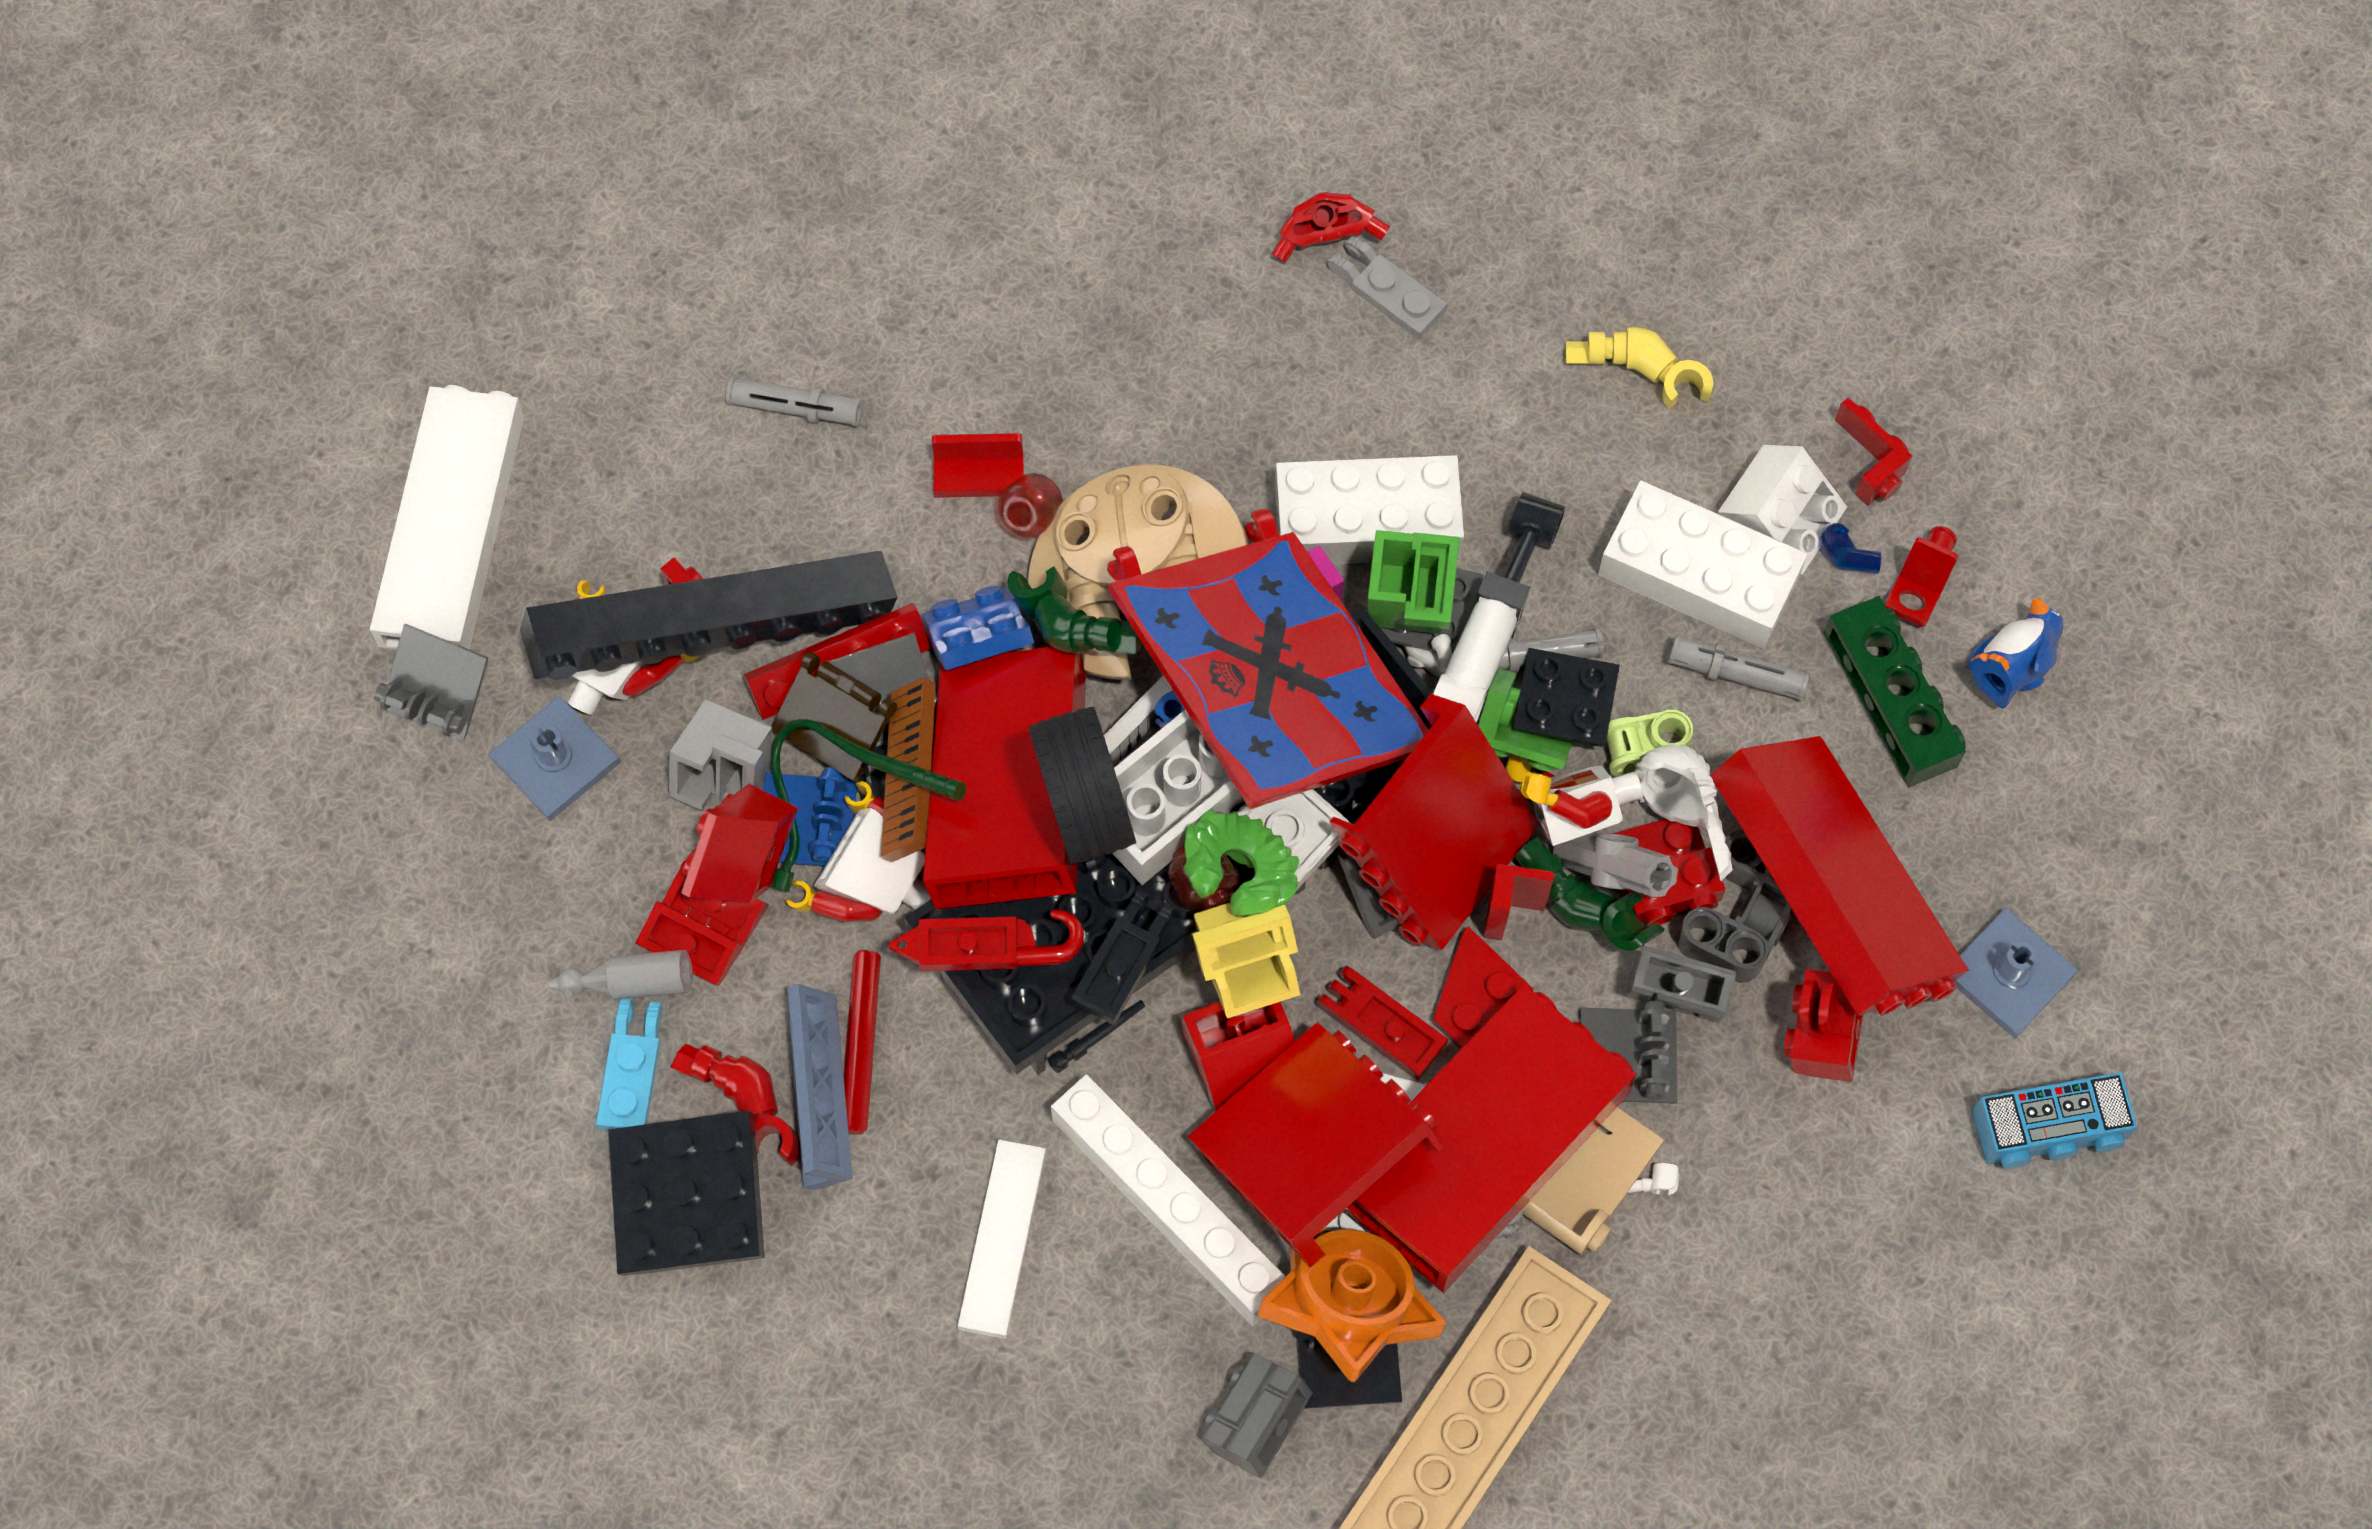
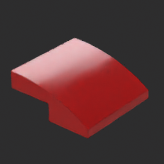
[635,861,769,986]

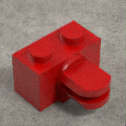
[1784,969,1864,1082]

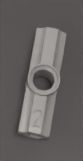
[1553,832,1678,897]

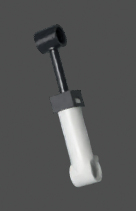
[1434,492,1566,723]

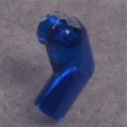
[1821,523,1881,574]

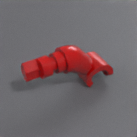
[670,1043,800,1166]

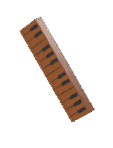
[881,677,936,862]

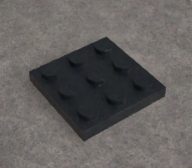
[608,1111,765,1276]

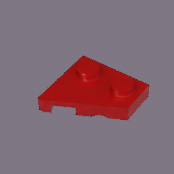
[1432,926,1534,1050]

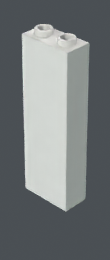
[370,385,524,649]

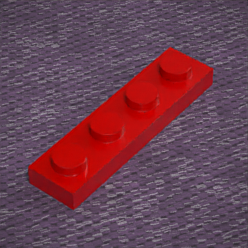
[743,603,932,720]

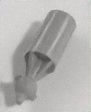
[548,950,693,1000]

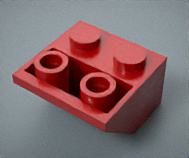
[681,784,798,903]
[1182,1001,1295,1112]

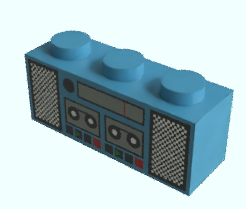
[1972,1072,2137,1169]

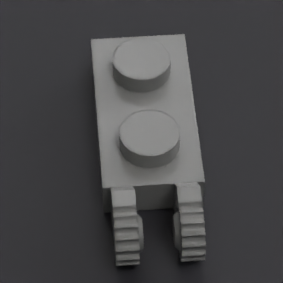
[1327,235,1448,340]

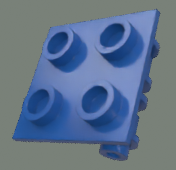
[763,768,858,867]

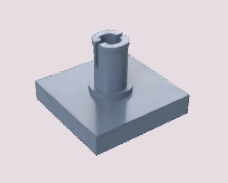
[488,695,621,821]
[1955,908,2079,1039]

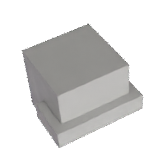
[669,699,772,810]

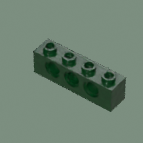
[1823,596,1966,788]

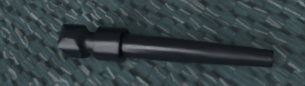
[1049,1000,1146,1073]

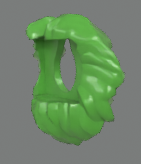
[1184,809,1299,917]

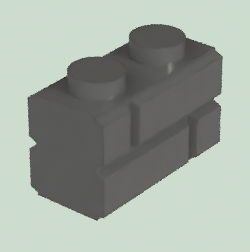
[1626,945,1736,1023]
[1202,1354,1313,1478]

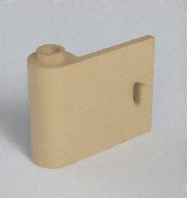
[1522,1107,1664,1255]

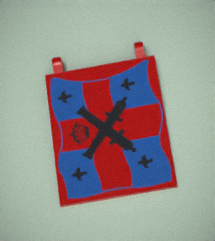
[1107,509,1429,809]

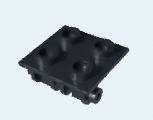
[1513,648,1620,747]
[1297,1331,1402,1409]

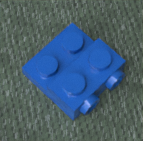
[921,586,1034,670]

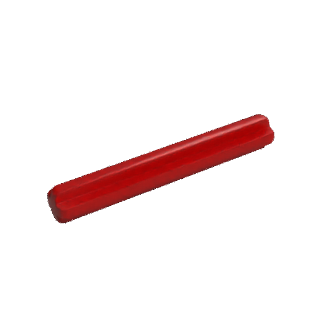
[844,950,881,1135]

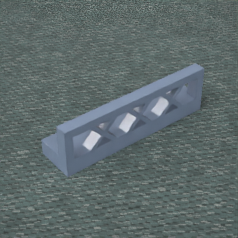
[788,984,853,1190]

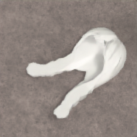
[1635,744,1733,881]

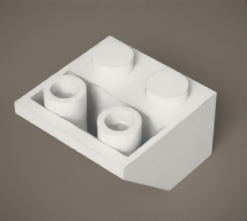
[1718,445,1847,575]

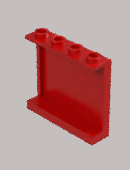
[1329,694,1540,951]
[1187,1022,1444,1268]

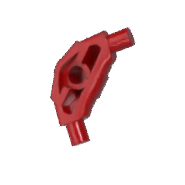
[1271,192,1390,263]

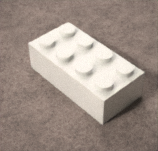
[1275,455,1464,564]
[1598,480,1808,649]
[1112,710,1244,885]

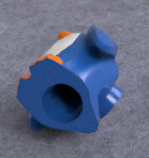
[1967,598,2063,709]

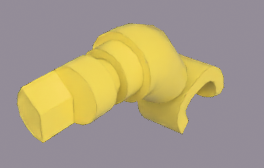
[1566,327,1714,410]

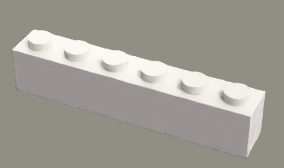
[1051,1074,1285,1327]

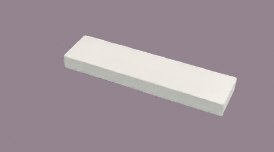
[958,1139,1046,1339]

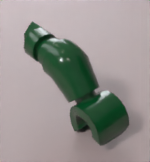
[1007,566,1142,654]
[1515,837,1665,951]

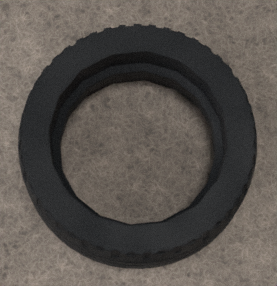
[1028,707,1137,863]

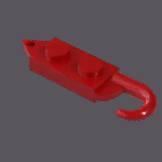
[888,909,1084,971]

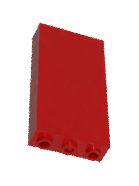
[923,647,1086,909]
[1709,736,1969,1016]
[1345,984,1636,1294]

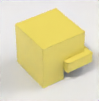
[1192,903,1301,1018]

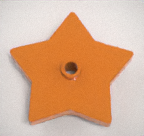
[1257,1229,1446,1382]

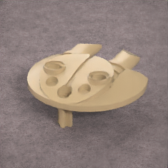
[1028,464,1248,680]

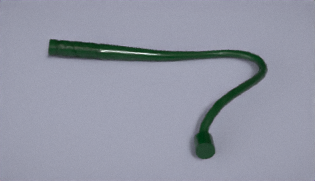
[771,718,967,892]

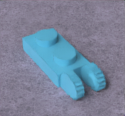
[596,999,663,1130]

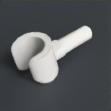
[1628,1163,1679,1195]

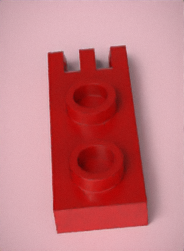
[1316,966,1448,1081]

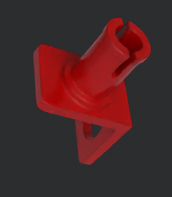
[1885,526,1958,627]

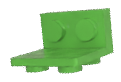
[1478,668,1573,771]

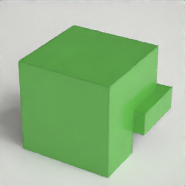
[1368,530,1460,634]

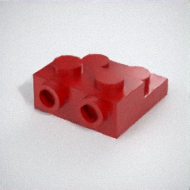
[1612,819,1726,926]

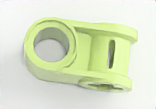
[1607,710,1693,776]

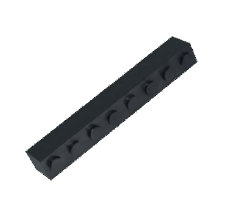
[520,551,898,680]

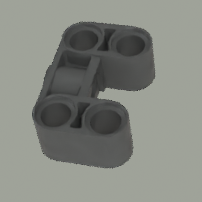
[1677,829,1794,983]

